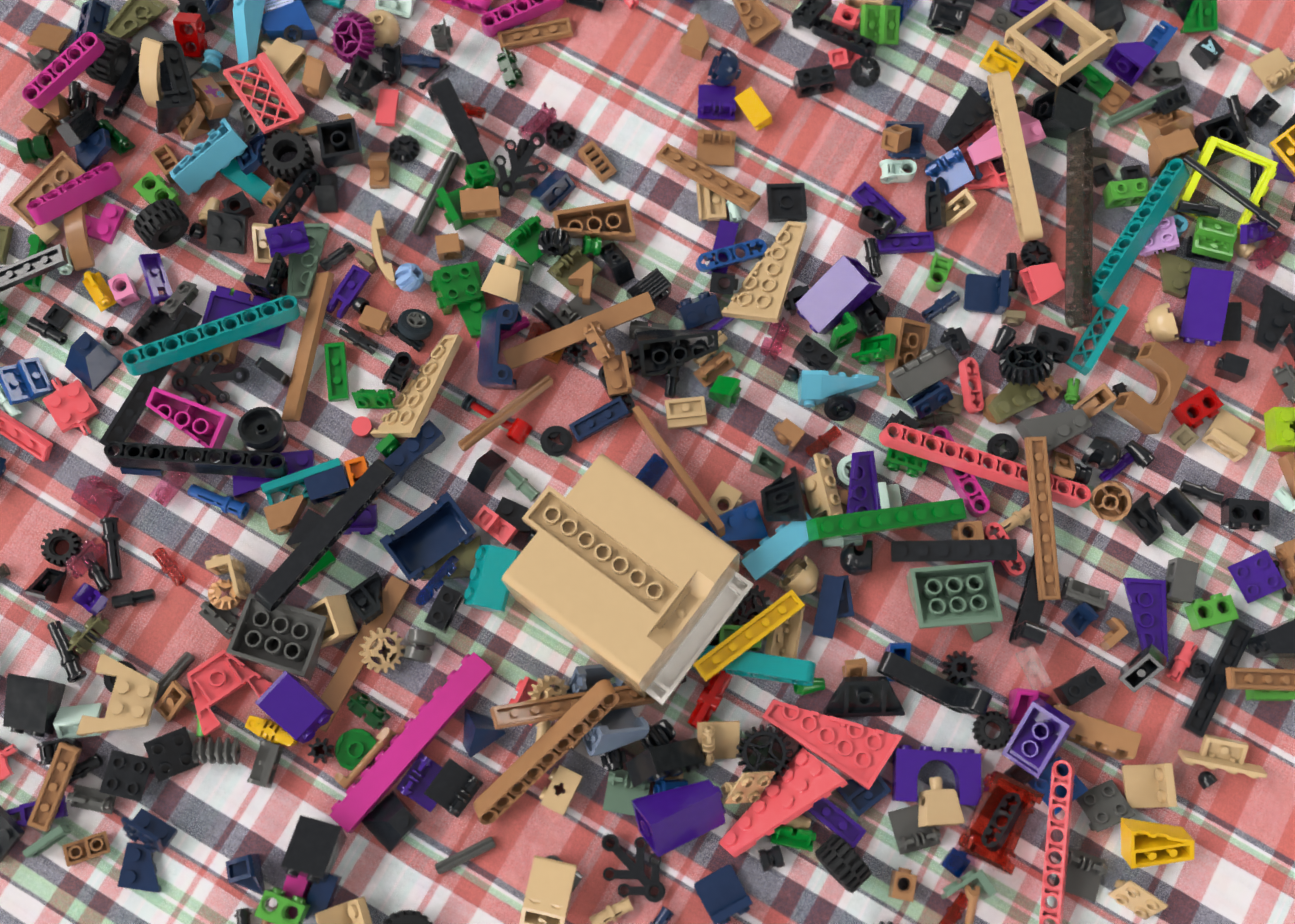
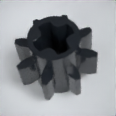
[563,343,588,367]
[307,738,335,764]
[600,748,627,772]

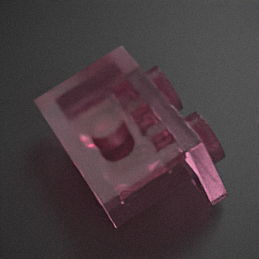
[71,475,124,519]

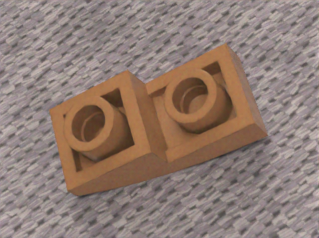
[62,831,111,867]

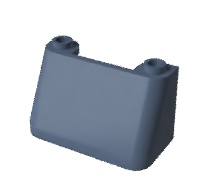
[567,664,649,756]

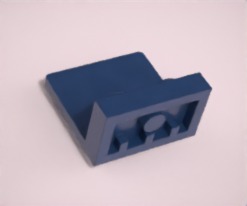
[121,808,178,854]

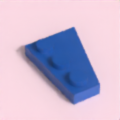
[700,500,768,541]

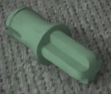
[504,467,540,502]

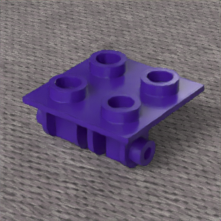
[697,84,736,121]
[1228,550,1287,603]
[396,753,442,812]

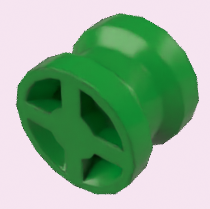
[582,235,602,256]

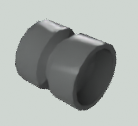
[403,629,436,663]

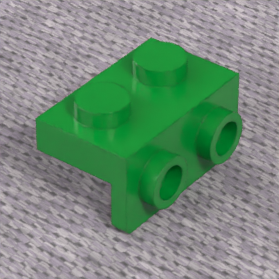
[851,333,897,365]

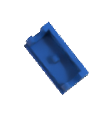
[1143,21,1178,64]

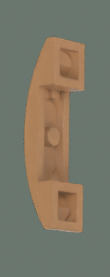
[64,202,95,271]

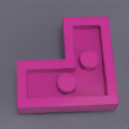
[85,202,127,245]

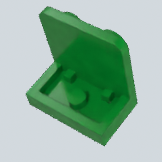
[435,184,482,231]
[430,263,482,315]

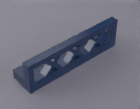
[74,0,111,70]

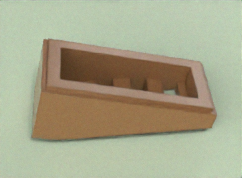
[578,140,617,183]
[150,143,179,184]

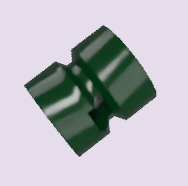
[17,134,54,164]

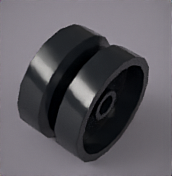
[237,407,289,453]

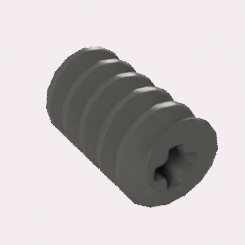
[192,736,241,765]

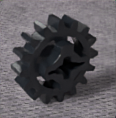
[732,585,770,626]

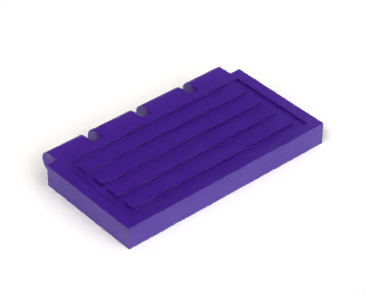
[201,285,287,349]

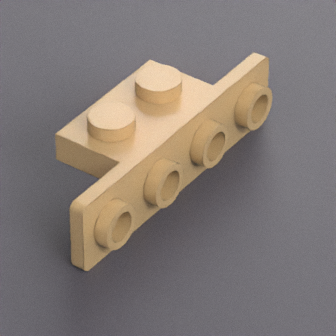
[803,453,843,518]
[765,601,805,683]
[1178,734,1268,779]

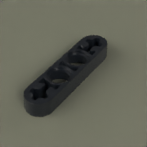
[812,18,877,57]
[104,53,140,120]
[268,169,320,227]

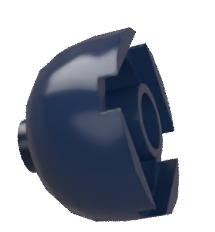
[707,46,741,87]

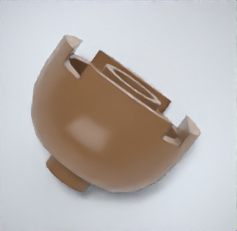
[1090,480,1132,522]

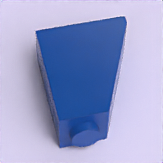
[261,0,318,41]

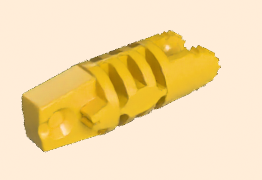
[245,715,298,747]

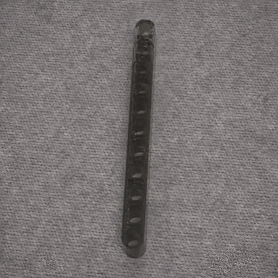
[1065,127,1093,329]

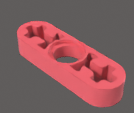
[958,357,984,414]
[983,522,1026,577]

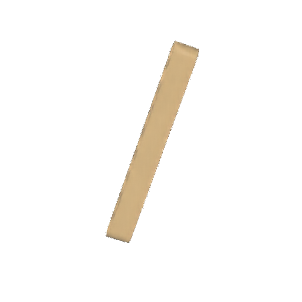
[987,71,1043,243]

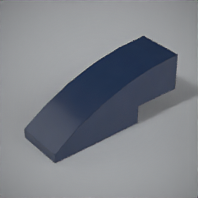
[303,873,342,924]

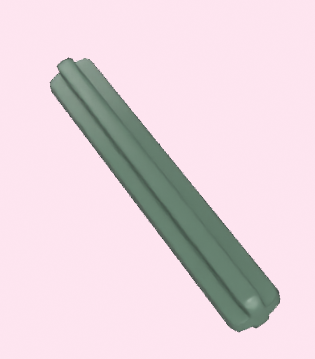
[1106,89,1172,127]

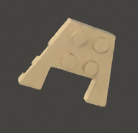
[76,654,160,736]

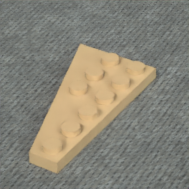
[721,221,807,323]
[370,334,463,438]

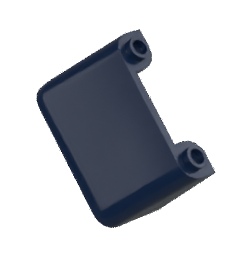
[477,304,522,390]
[379,492,477,582]

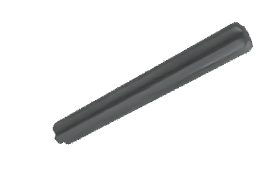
[411,151,460,236]

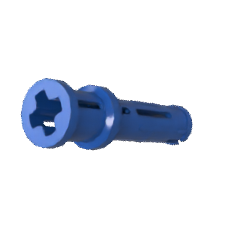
[188,484,250,520]

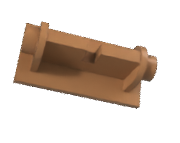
[583,321,616,363]
[693,350,736,388]

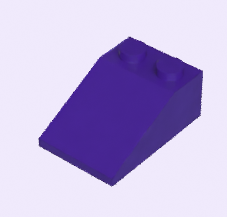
[1001,698,1077,779]

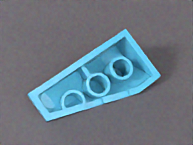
[233,0,265,72]

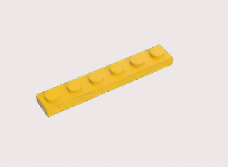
[693,589,805,682]

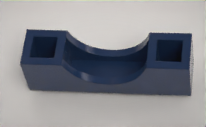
[383,420,446,493]

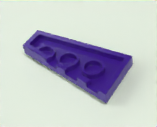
[233,450,315,498]
[846,451,881,514]

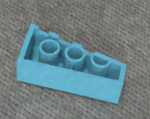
[741,511,813,581]

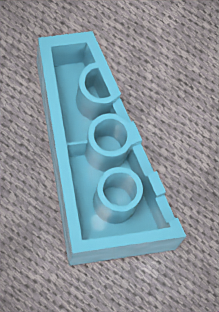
[169,118,248,195]

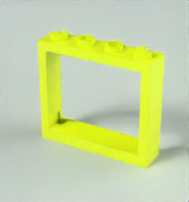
[1173,136,1278,235]

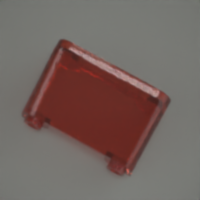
[958,771,1044,875]

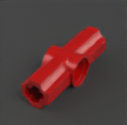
[687,670,733,729]

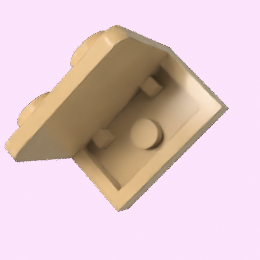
[205,554,251,600]

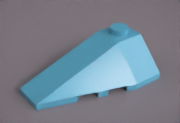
[798,370,879,408]

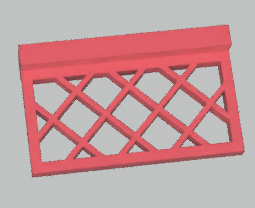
[223,52,305,134]

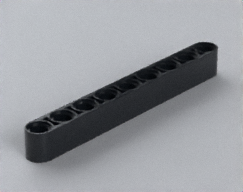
[104,441,289,479]
[254,459,395,612]

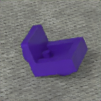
[72,583,108,616]

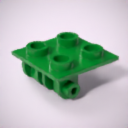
[504,216,545,265]

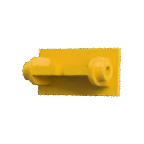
[82,271,117,312]

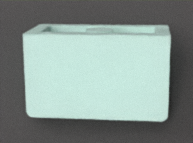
[375,0,417,18]
[878,482,902,509]
[53,703,103,739]

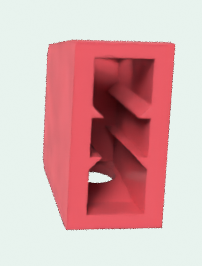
[1019,262,1069,305]

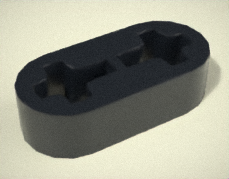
[254,356,290,386]

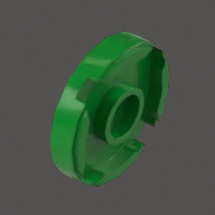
[334,728,377,771]

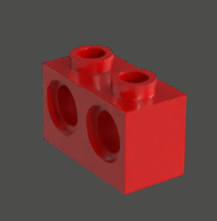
[173,12,208,58]
[1171,386,1224,429]

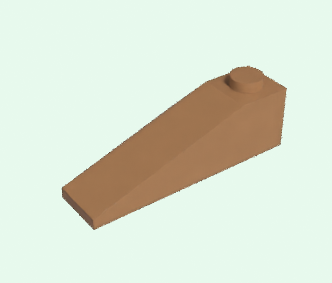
[883,317,931,399]

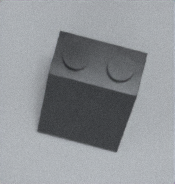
[1031,86,1094,143]
[1247,617,1295,658]
[3,673,66,737]
[281,815,346,884]

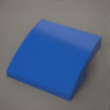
[0,357,53,405]

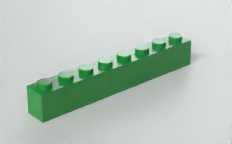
[806,498,967,542]

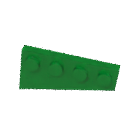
[440,261,487,339]

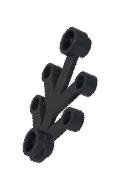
[494,132,548,198]
[172,352,250,406]
[602,834,665,903]

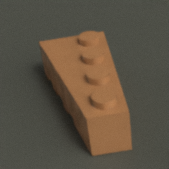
[553,199,636,242]

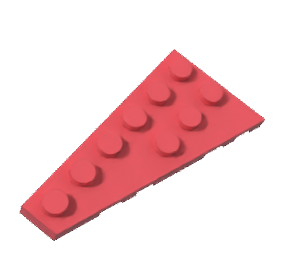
[762,700,903,790]
[718,747,848,858]

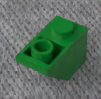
[708,375,742,409]

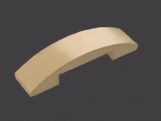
[139,37,164,108]
[371,210,398,288]

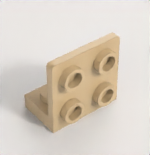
[1201,409,1255,462]
[1122,763,1178,808]
[315,896,372,924]

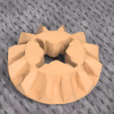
[208,579,241,610]

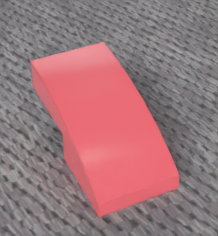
[828,47,863,69]
[472,505,519,547]

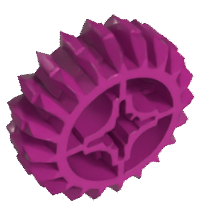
[330,12,377,64]

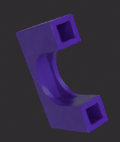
[892,745,981,806]

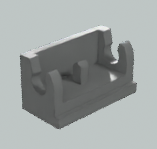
[1165,557,1199,604]
[1061,576,1109,612]
[247,740,284,788]

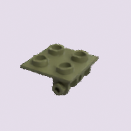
[547,245,602,296]
[68,613,111,655]

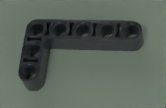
[427,77,490,165]
[1009,554,1047,650]
[876,651,993,716]

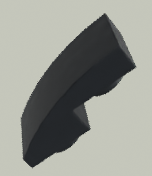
[869,292,890,320]
[1221,302,1242,341]

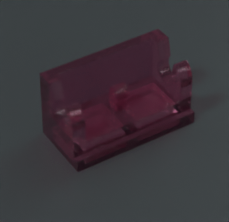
[518,102,557,143]

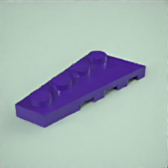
[1123,578,1168,662]

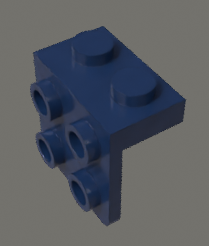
[884,121,926,159]
[963,270,1012,315]
[694,864,753,924]

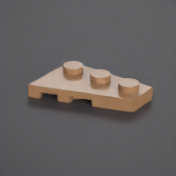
[732,0,781,47]

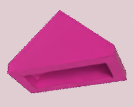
[1008,688,1050,724]

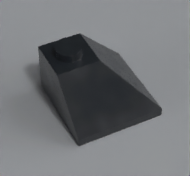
[361,791,422,853]

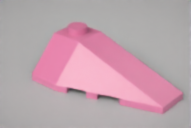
[967,111,1047,166]

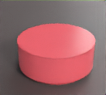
[352,416,373,437]

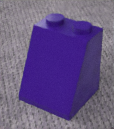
[255,671,334,744]

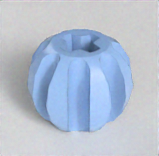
[395,263,424,292]

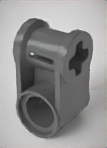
[1142,61,1182,87]

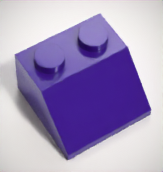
[1102,42,1157,87]

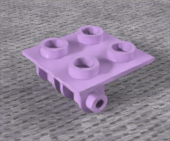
[1139,216,1180,257]

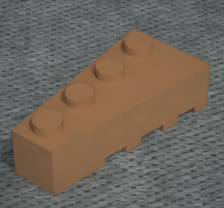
[1052,703,1142,761]

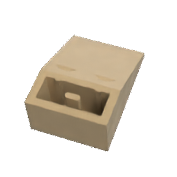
[519,855,577,924]

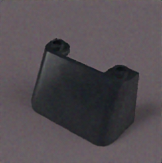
[140,40,196,134]

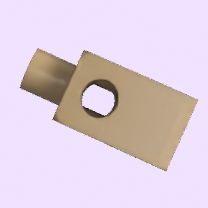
[260,38,307,84]
[481,254,524,303]
[918,777,965,827]

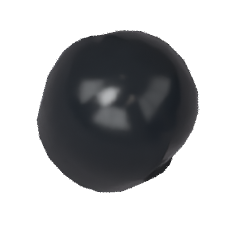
[1081,436,1121,470]
[840,540,873,576]

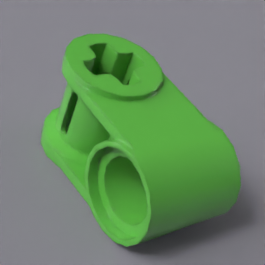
[926,252,954,292]

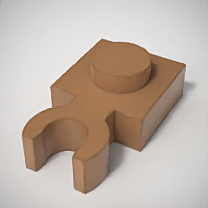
[1033,374,1063,400]

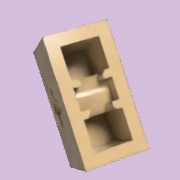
[539,765,583,816]

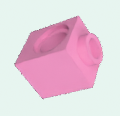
[108,273,141,307]

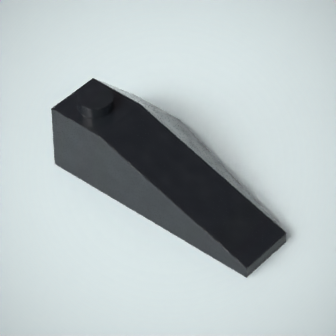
[636,330,719,377]

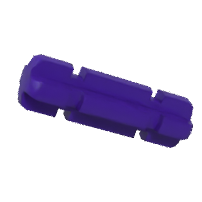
[1099,453,1134,482]

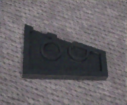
[1253,284,1295,352]

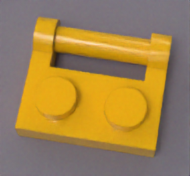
[979,40,1025,82]

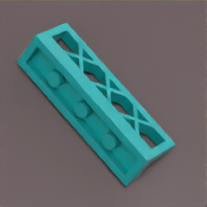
[1065,303,1129,376]
[261,458,349,505]

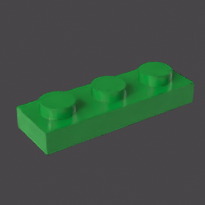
[324,342,350,402]

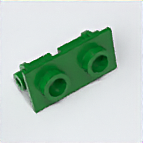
[351,389,396,409]
[770,825,816,852]

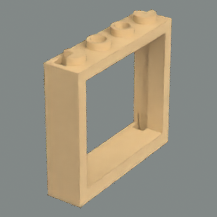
[1004,0,1110,86]

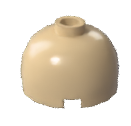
[366,9,400,48]
[1144,303,1179,343]
[779,555,819,596]

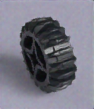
[999,342,1054,387]
[736,725,793,781]

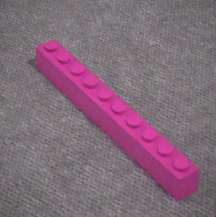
[329,652,494,833]

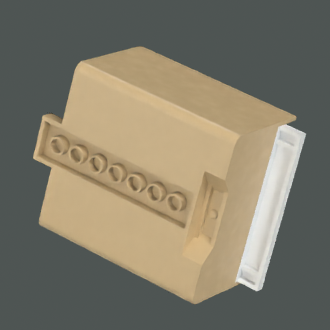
[501,453,754,706]

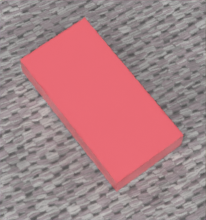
[375,88,400,127]

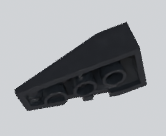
[1089,0,1126,35]

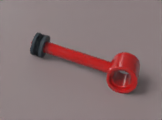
[461,394,533,445]

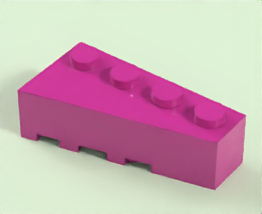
[145,387,234,449]

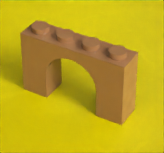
[1112,341,1189,435]

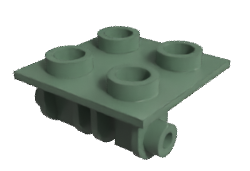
[603,769,650,816]

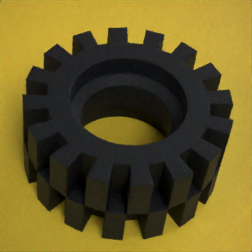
[41,528,84,567]
[972,711,1014,750]

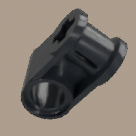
[858,205,897,240]
[382,352,415,392]
[36,738,82,766]

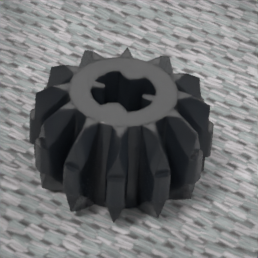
[538,226,571,258]
[942,651,978,686]
[640,719,676,749]

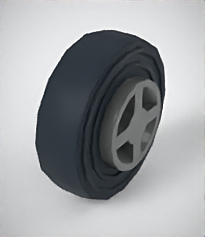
[398,309,433,341]

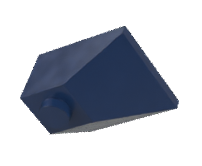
[65,331,122,391]

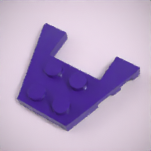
[1009,0,1064,39]

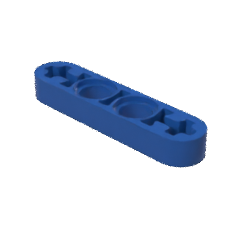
[696,239,767,272]

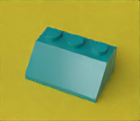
[463,545,521,612]

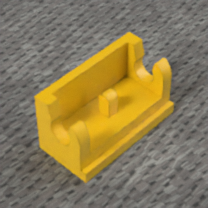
[734,87,773,131]

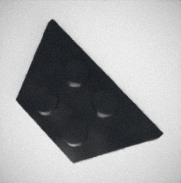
[760,466,807,522]
[823,676,905,717]

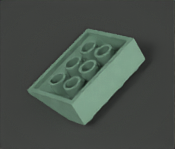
[906,562,1003,629]

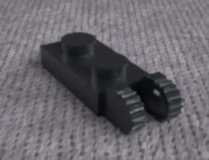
[925,177,946,232]

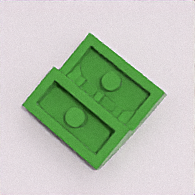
[860,4,900,45]
[1192,215,1237,262]

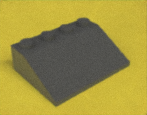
[226,593,328,681]

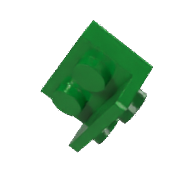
[829,312,858,352]
[883,448,928,478]

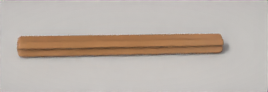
[458,375,553,451]

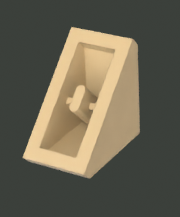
[945,188,978,227]

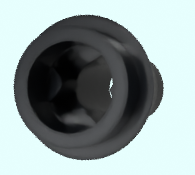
[991,325,1017,355]
[1124,440,1155,469]

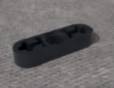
[981,792,1024,852]

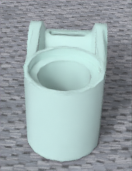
[879,159,917,184]

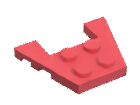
[959,120,1009,190]
[187,649,273,737]

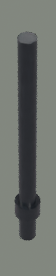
[1182,154,1281,230]

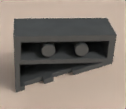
[1015,409,1093,453]

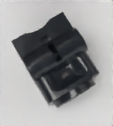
[926,0,974,36]

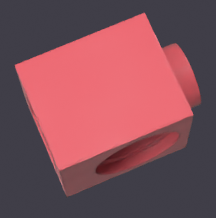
[832,3,861,31]

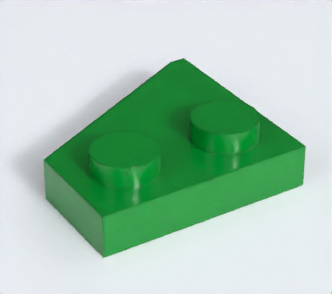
[1180,0,1218,34]

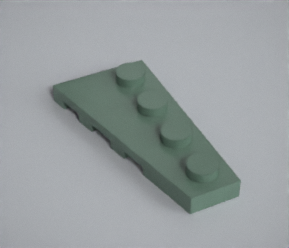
[287,223,330,299]

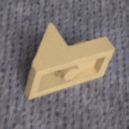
[252,223,273,263]

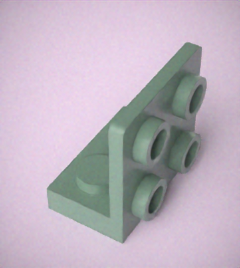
[941,869,997,900]

